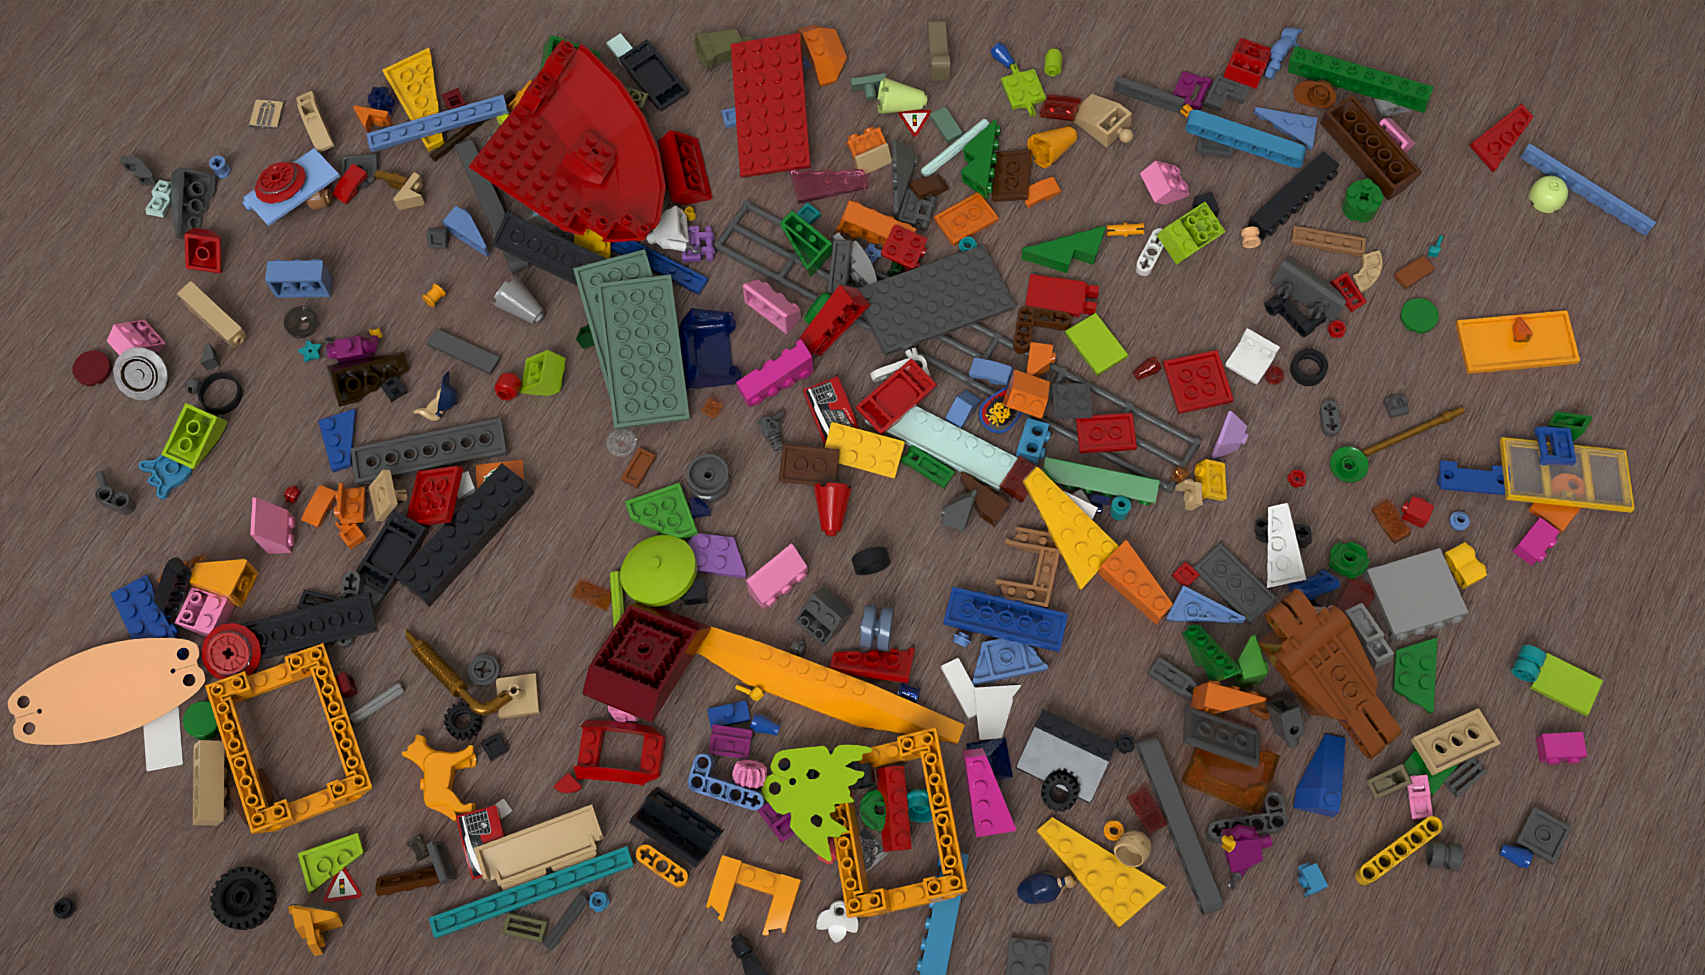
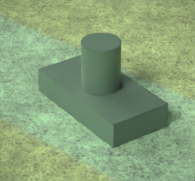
[850,73,886,100]

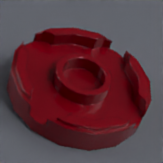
[72,350,112,387]

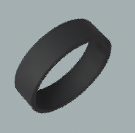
[198,372,242,414]

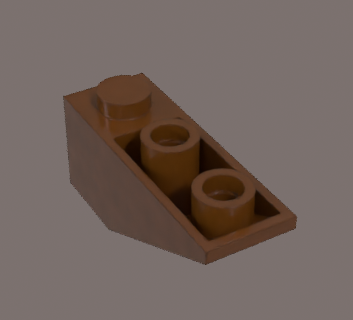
[960,471,1010,527]

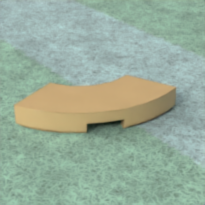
[1351,250,1382,293]

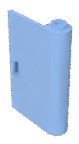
[242,148,340,226]

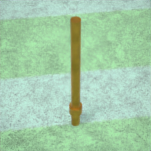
[1362,406,1465,457]

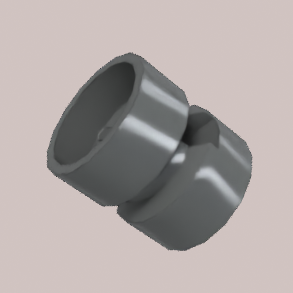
[1426,840,1463,871]

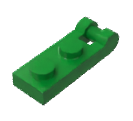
[900,445,955,489]

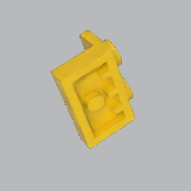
[1194,459,1227,501]

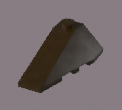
[327,352,409,407]

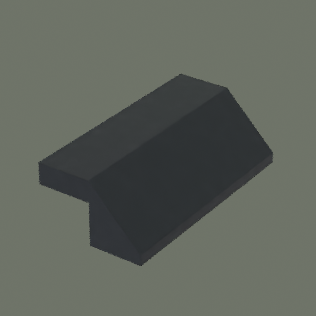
[629,787,723,868]

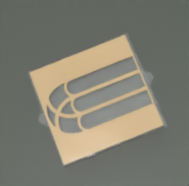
[249,99,285,130]

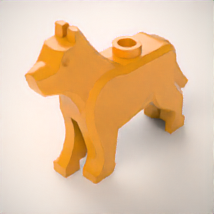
[402,735,477,822]

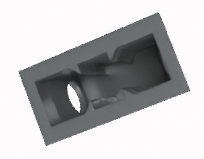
[1265,696,1305,747]

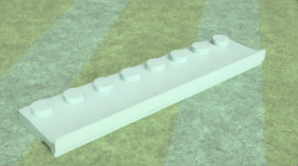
[865,406,1018,492]

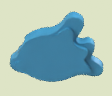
[139,455,192,500]

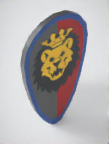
[978,386,1022,434]

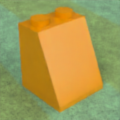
[189,559,259,608]

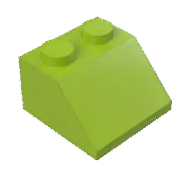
[520,350,566,396]

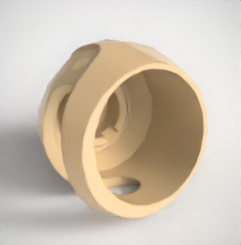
[1114,830,1152,867]

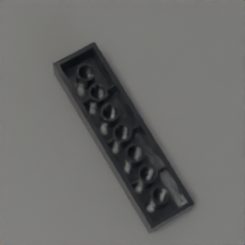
[396,463,534,607]

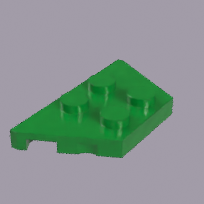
[1392,638,1437,714]

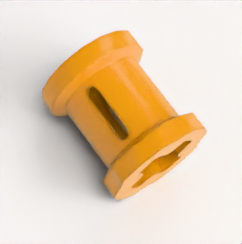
[421,283,446,308]

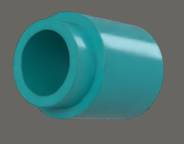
[1109,496,1131,521]

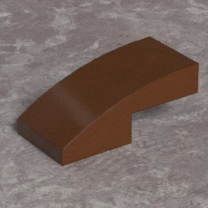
[909,175,949,200]

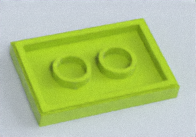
[1065,313,1128,376]
[1530,653,1603,716]

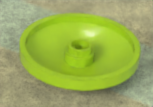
[620,535,697,607]

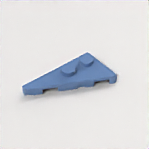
[1254,107,1317,150]
[1166,585,1246,623]

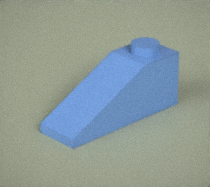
[442,206,490,258]

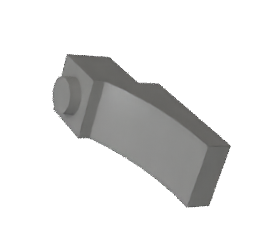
[1344,603,1394,669]

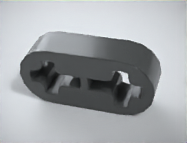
[1319,400,1341,437]

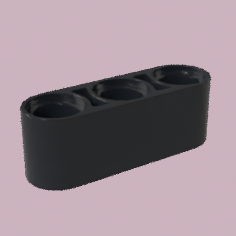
[153,557,192,616]

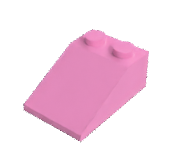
[250,497,295,554]

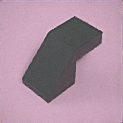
[120,156,158,186]

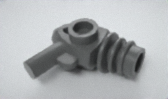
[757,410,785,451]

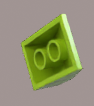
[161,403,228,470]

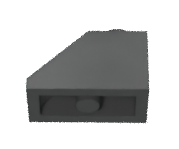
[940,490,977,531]

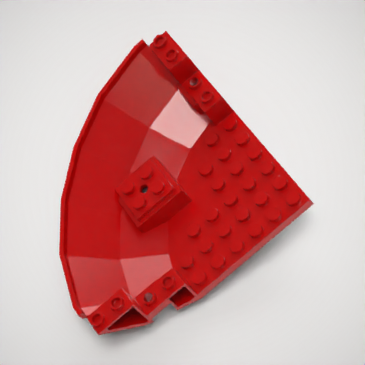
[469,39,666,242]

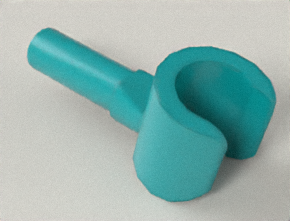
[1428,235,1444,257]

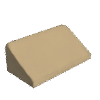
[855,143,892,176]

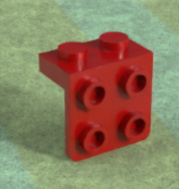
[881,225,928,272]

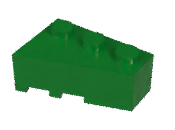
[780,211,833,278]

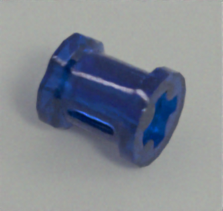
[897,682,921,703]

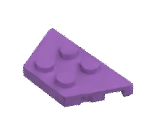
[688,533,746,578]

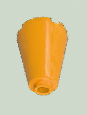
[1027,126,1077,168]

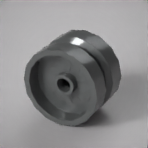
[686,454,731,503]

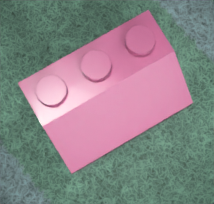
[743,279,801,334]
[746,544,808,609]

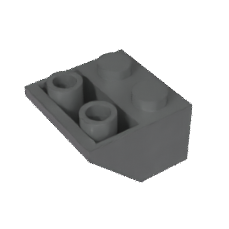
[795,587,853,647]

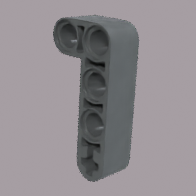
[1205,792,1288,843]

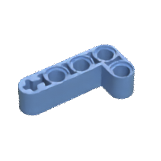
[687,753,766,810]

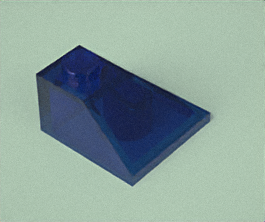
[966,737,1013,780]

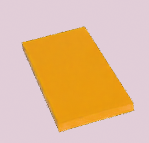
[1455,310,1580,374]

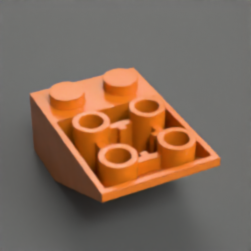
[1190,680,1266,715]

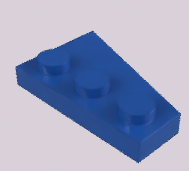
[318,409,357,473]

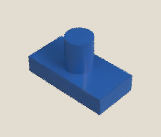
[707,700,751,730]

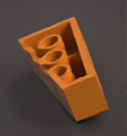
[835,200,916,247]
[1098,540,1173,625]

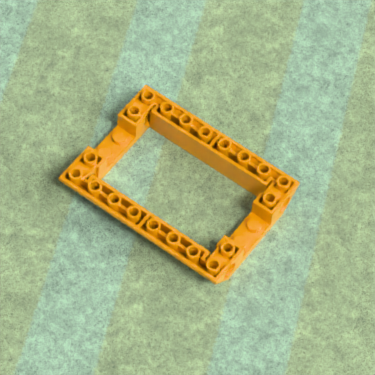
[205,643,373,834]
[830,727,968,918]

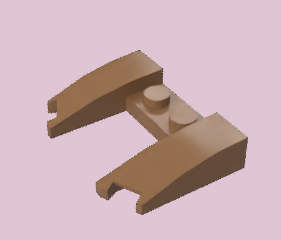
[995,527,1061,609]

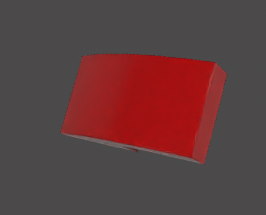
[332,164,368,205]

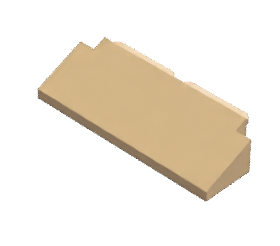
[474,804,605,890]

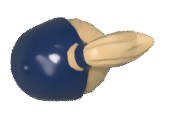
[413,371,458,421]
[1017,870,1076,904]

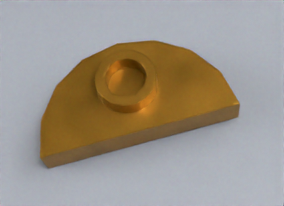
[374,170,408,190]

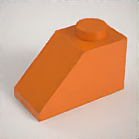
[1026,342,1056,377]

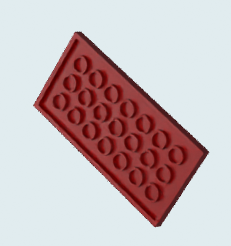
[731,33,811,178]

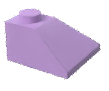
[1211,411,1248,459]

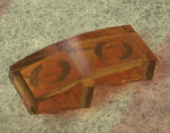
[1371,500,1411,544]

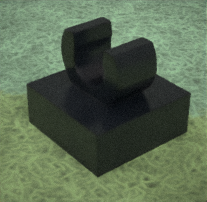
[380,376,407,403]

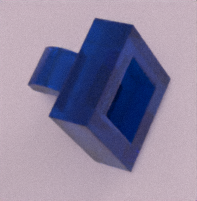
[1089,494,1110,514]

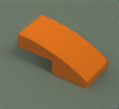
[1024,177,1062,208]
[301,485,336,527]

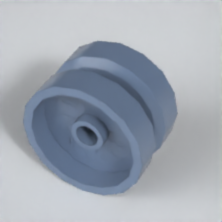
[860,604,894,651]

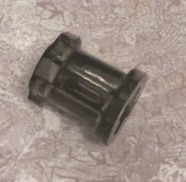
[407,833,430,861]

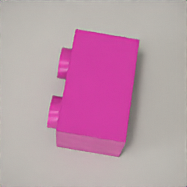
[1512,517,1560,566]
[1536,732,1587,765]

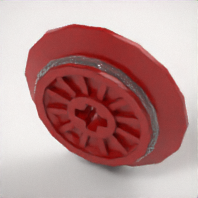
[255,162,306,204]
[202,623,261,680]

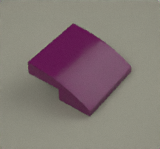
[757,803,815,843]

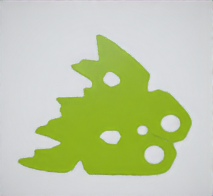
[762,745,872,862]

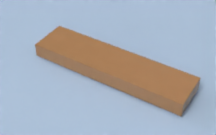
[1290,225,1366,257]

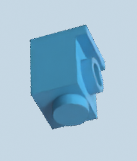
[1297,862,1328,898]

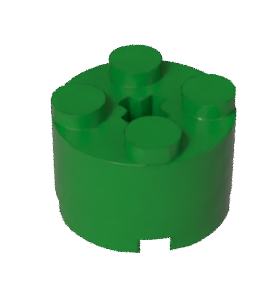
[1342,179,1384,223]

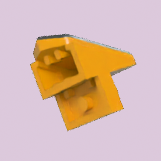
[288,904,343,956]

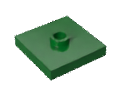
[1403,746,1458,796]

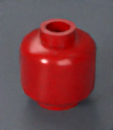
[494,373,522,401]

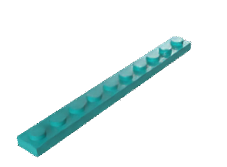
[429,846,634,939]

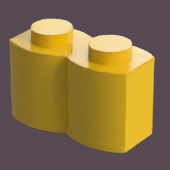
[1443,542,1487,589]

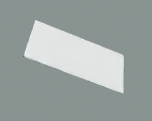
[143,706,183,771]

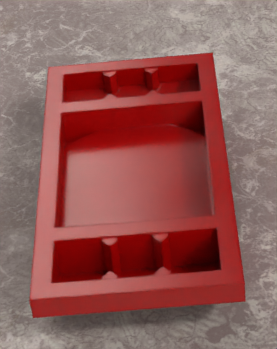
[855,358,937,435]

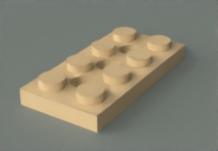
[1411,708,1501,776]

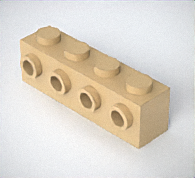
[193,740,227,826]

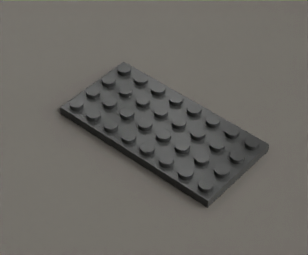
[858,245,1016,356]

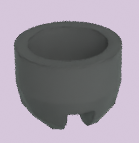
[185,379,201,394]

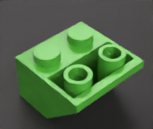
[1233,636,1269,689]

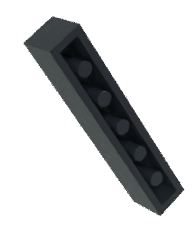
[1248,151,1339,240]

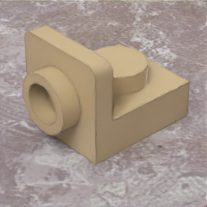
[1175,479,1203,511]

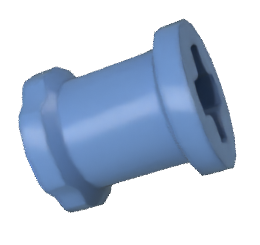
[209,155,231,179]

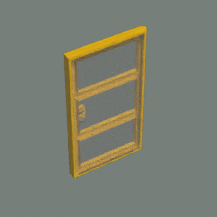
[1500,437,1635,513]

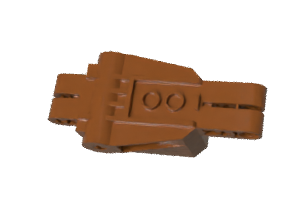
[1258,589,1402,759]

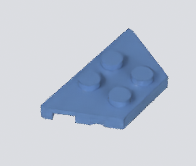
[972,639,1048,685]

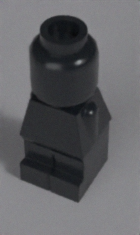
[731,933,769,975]

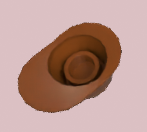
[1294,80,1336,109]

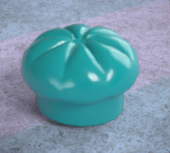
[906,788,933,823]

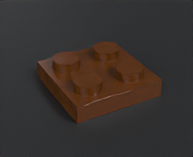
[227,768,282,825]

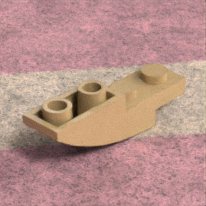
[296,91,334,153]

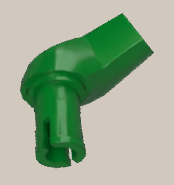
[804,292,831,324]

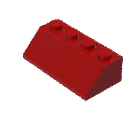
[658,130,712,205]

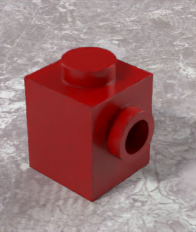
[1401,496,1435,529]

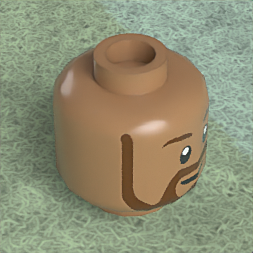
[304,187,332,210]

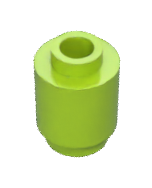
[1044,49,1063,76]

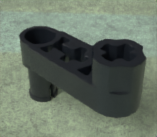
[1264,293,1326,337]
[1255,518,1312,548]

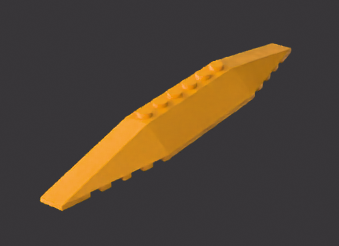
[696,627,965,744]

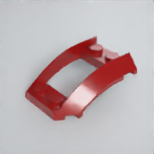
[573,720,666,786]

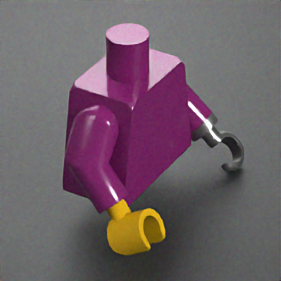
[324,327,383,363]
[1221,824,1273,891]

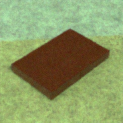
[991,150,1032,202]
[779,444,840,487]

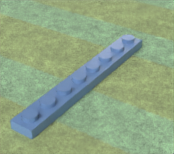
[367,95,508,152]
[1520,144,1656,236]

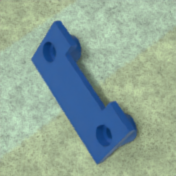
[1436,460,1510,495]

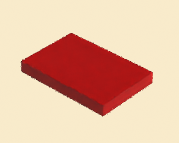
[1075,413,1137,454]

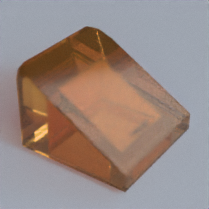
[1512,317,1533,342]

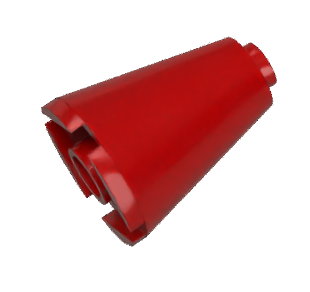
[814,483,852,536]

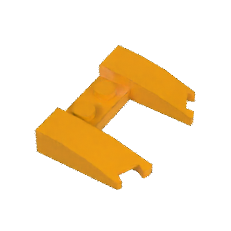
[706,855,801,936]

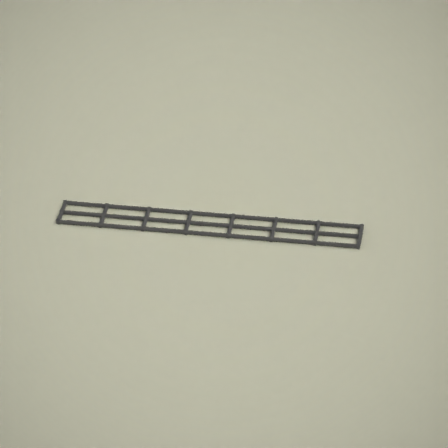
[714,200,1201,493]

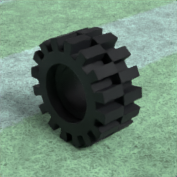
[444,702,483,741]
[1041,773,1078,812]

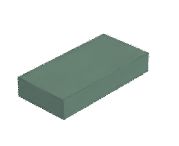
[930,107,963,144]

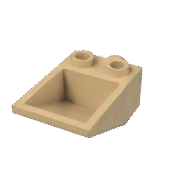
[1068,94,1133,147]

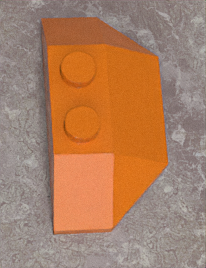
[797,24,847,87]

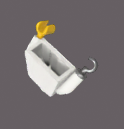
[647,206,702,254]

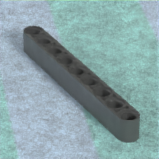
[454,138,529,274]
[1136,736,1223,915]

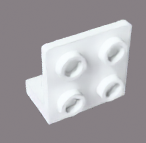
[1225,328,1280,384]

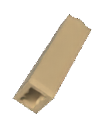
[177,281,247,349]

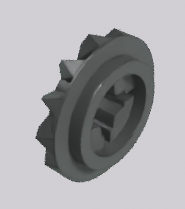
[468,655,500,686]

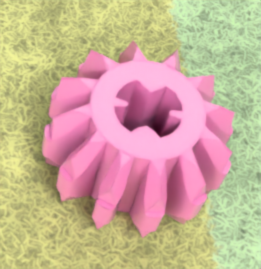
[732,759,767,789]

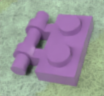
[682,226,715,263]

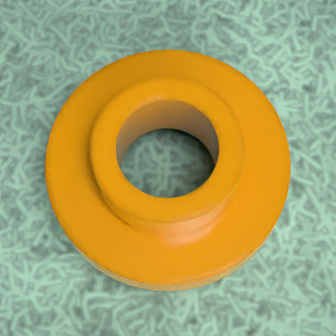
[1103,820,1124,841]

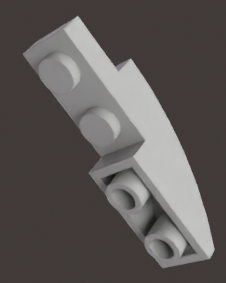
[833,233,877,287]

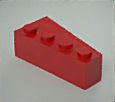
[799,284,870,356]

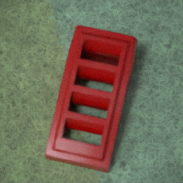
[1330,272,1367,312]

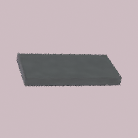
[1194,543,1277,625]
[1183,706,1260,768]

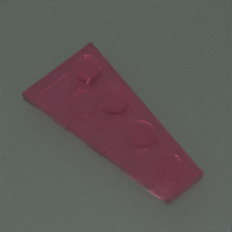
[790,170,868,204]

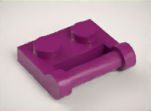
[1172,71,1213,110]

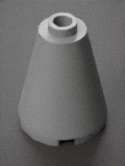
[492,275,545,324]

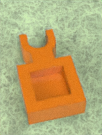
[335,522,366,550]

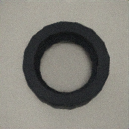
[1290,349,1328,386]
[852,546,891,575]

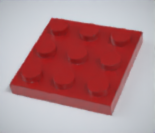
[1163,350,1234,414]
[406,466,463,526]

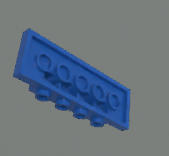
[111,575,193,680]
[943,587,1068,652]

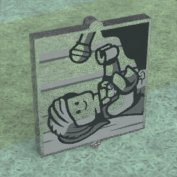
[859,827,889,873]

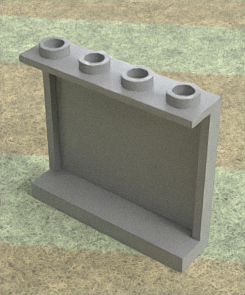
[1363,548,1468,641]

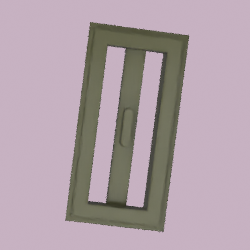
[502,913,549,943]

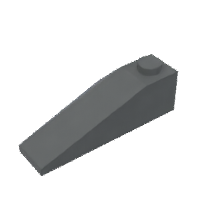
[892,140,918,220]
[171,167,216,240]

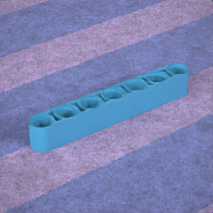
[1185,110,1306,168]

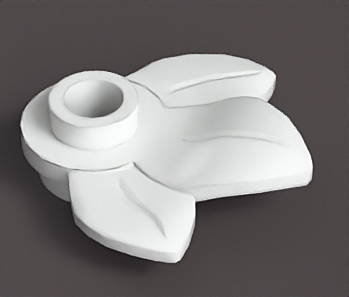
[816,900,858,943]

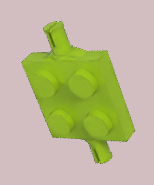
[1001,63,1046,117]

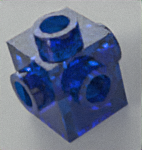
[368,86,395,115]

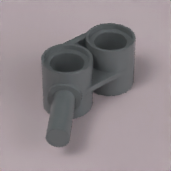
[95,471,136,515]

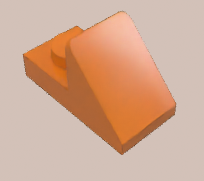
[353,105,392,133]

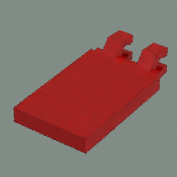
[1025,274,1099,318]

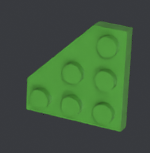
[625,483,698,540]

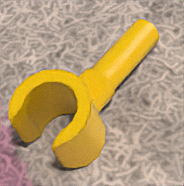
[735,684,764,701]

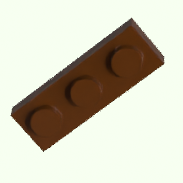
[375,866,439,897]

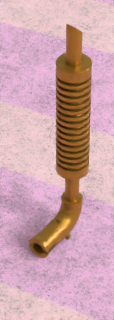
[406,629,512,716]

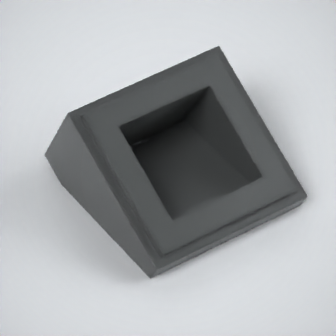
[201,343,220,370]

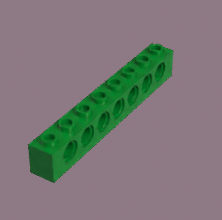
[1288,46,1434,113]

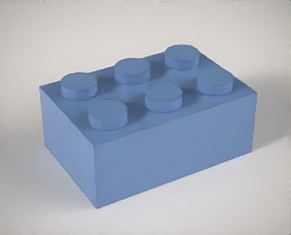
[265,259,333,298]

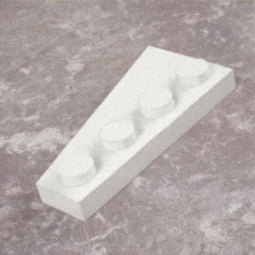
[1267,503,1306,588]

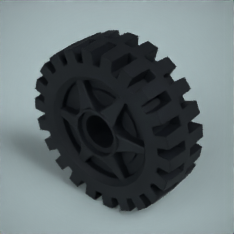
[210,866,277,930]

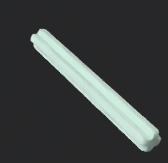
[921,119,990,177]

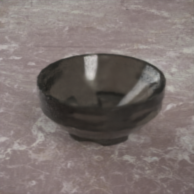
[284,306,319,338]

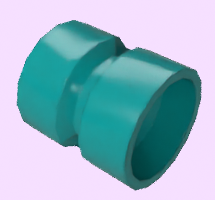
[1511,645,1547,682]

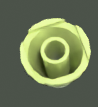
[877,78,927,114]

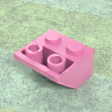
[1140,161,1190,205]
[107,320,166,355]
[175,587,235,637]

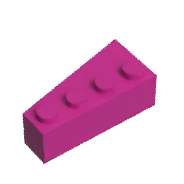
[736,339,813,407]
[962,748,1017,837]

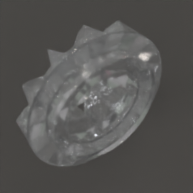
[606,429,637,458]

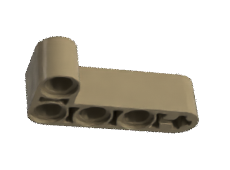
[928,20,950,81]

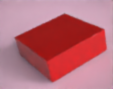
[1172,561,1200,587]

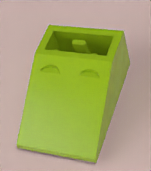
[1156,202,1226,265]

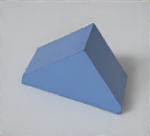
[945,390,982,429]

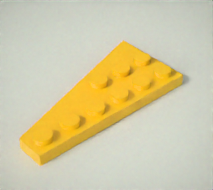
[382,48,444,152]
[1036,817,1166,928]

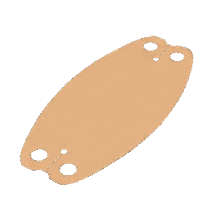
[8,638,205,745]

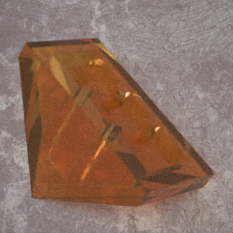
[571,579,611,612]

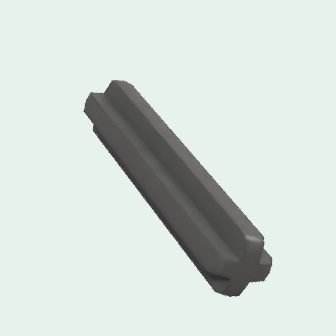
[543,894,588,950]

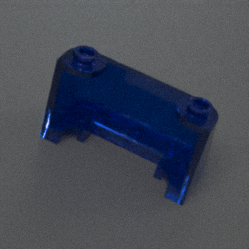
[679,308,741,389]

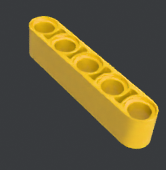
[1355,816,1443,885]

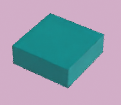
[796,202,821,225]

